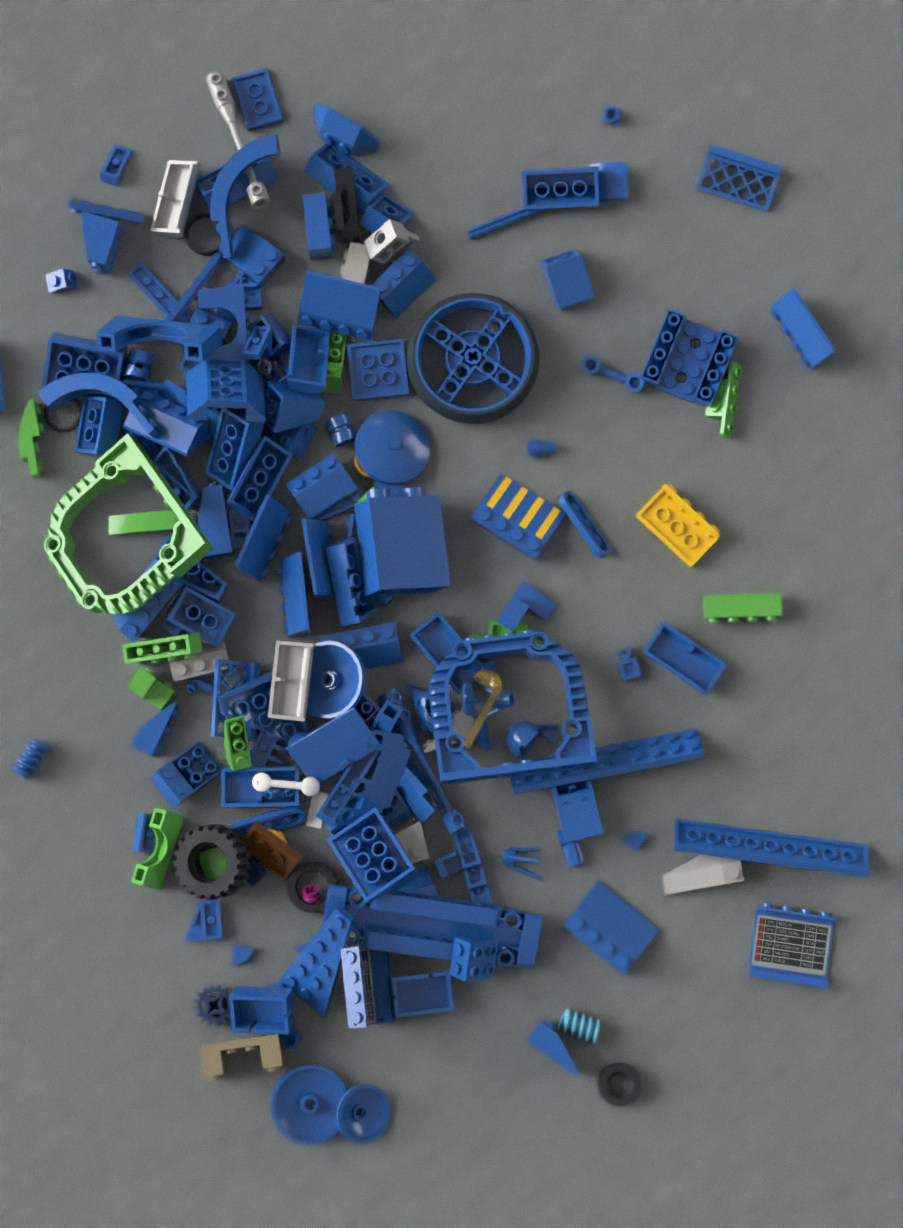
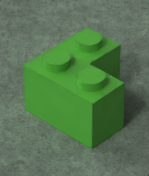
[127,668,176,711]

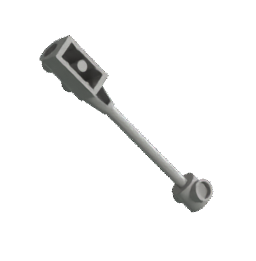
[206,71,270,209]

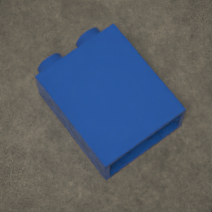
[354,487,450,596]

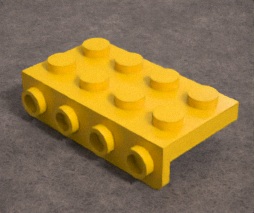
[635,484,721,568]

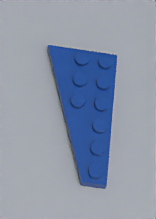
[279,905,354,1018]

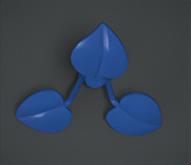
[462,661,515,751]

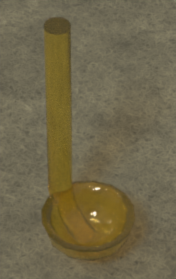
[463,669,503,749]

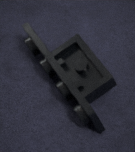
[331,168,361,243]

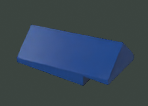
[377,757,442,824]

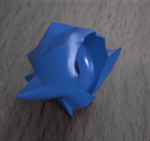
[413,688,434,735]

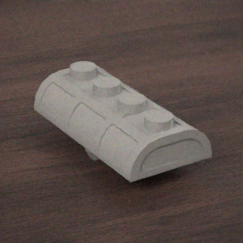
[150,160,201,238]
[268,640,314,722]

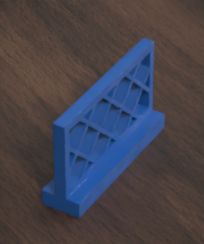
[696,144,782,212]
[211,659,261,740]

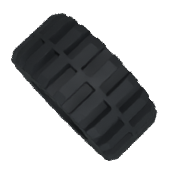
[173,824,252,900]

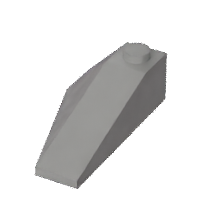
[662,855,744,895]

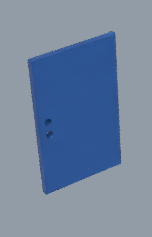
[285,707,381,783]

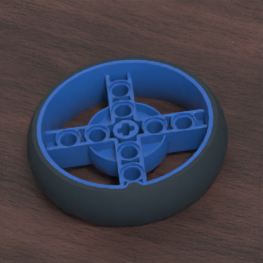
[407,293,539,424]

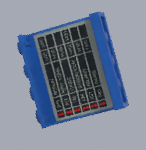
[748,903,837,988]
[341,946,396,1029]

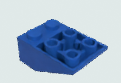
[150,741,222,809]
[551,780,604,844]

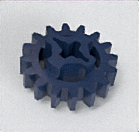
[193,984,231,1027]

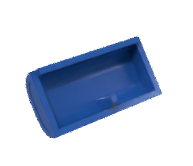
[287,324,330,395]
[409,611,483,694]
[642,621,727,696]
[221,767,300,808]

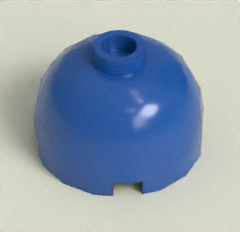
[506,721,543,759]

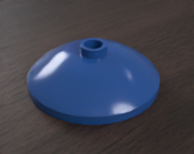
[336,1084,391,1144]

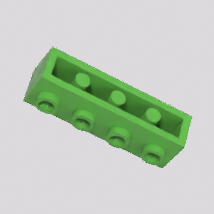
[703,593,782,623]
[122,633,203,666]

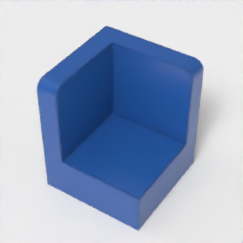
[434,851,462,879]

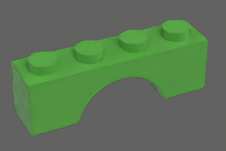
[131,808,184,891]

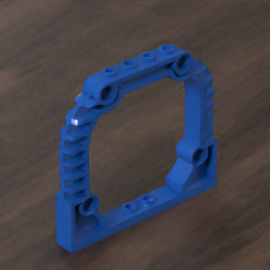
[429,630,597,786]

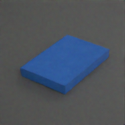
[232,68,284,132]

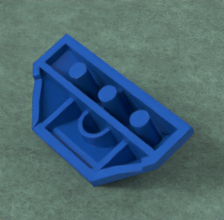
[313,103,381,156]

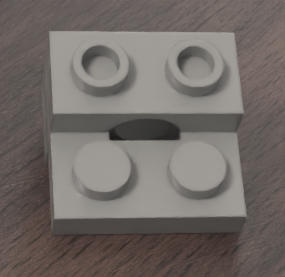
[364,219,420,264]

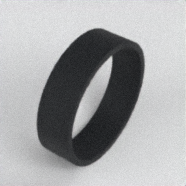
[185,213,219,256]

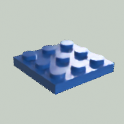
[347,338,409,401]

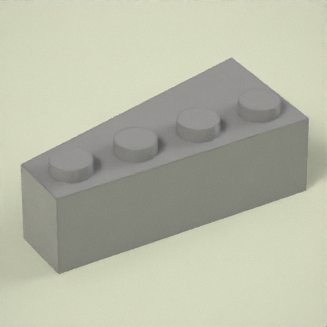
[395,821,430,863]

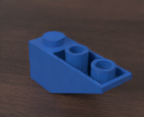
[131,702,180,757]

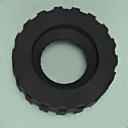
[597,1062,641,1107]

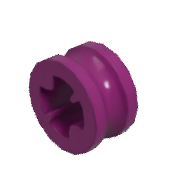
[302,884,320,903]

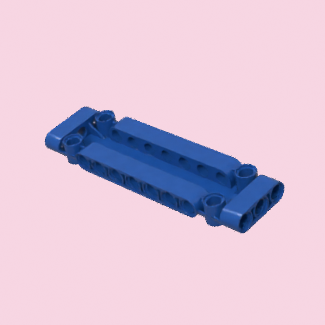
[322,884,542,969]

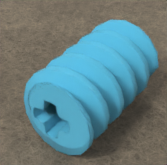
[557,1008,601,1044]

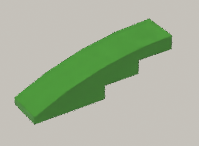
[108,510,179,536]

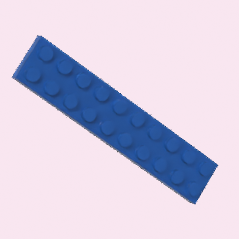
[510,729,705,794]
[673,819,869,877]

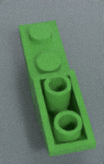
[19,399,45,479]

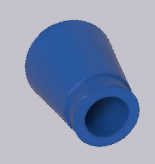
[527,439,556,458]

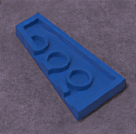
[67,197,144,225]

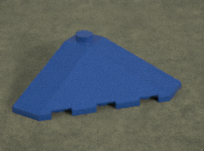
[218,671,310,742]

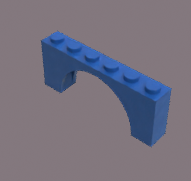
[97,315,222,362]

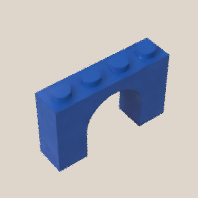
[198,287,251,362]

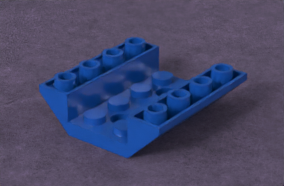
[640,308,739,406]
[186,358,266,423]

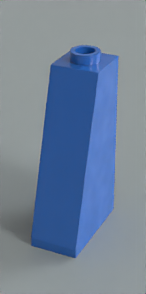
[198,483,234,560]

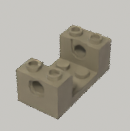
[200,1034,285,1080]

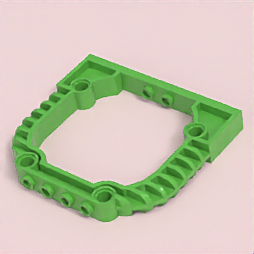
[44,433,214,615]

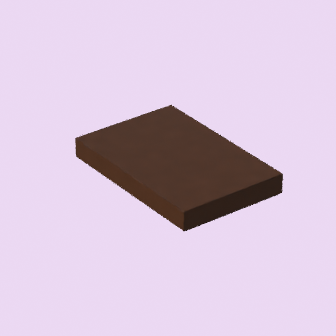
[242,821,303,880]

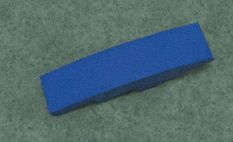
[453,828,493,904]

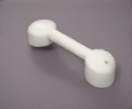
[252,772,320,796]

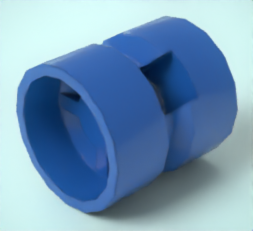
[124,349,154,381]
[326,413,356,447]

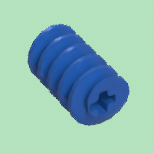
[11,738,52,781]

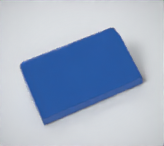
[133,813,156,854]

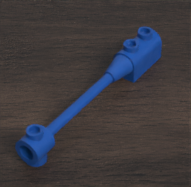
[377,687,467,834]

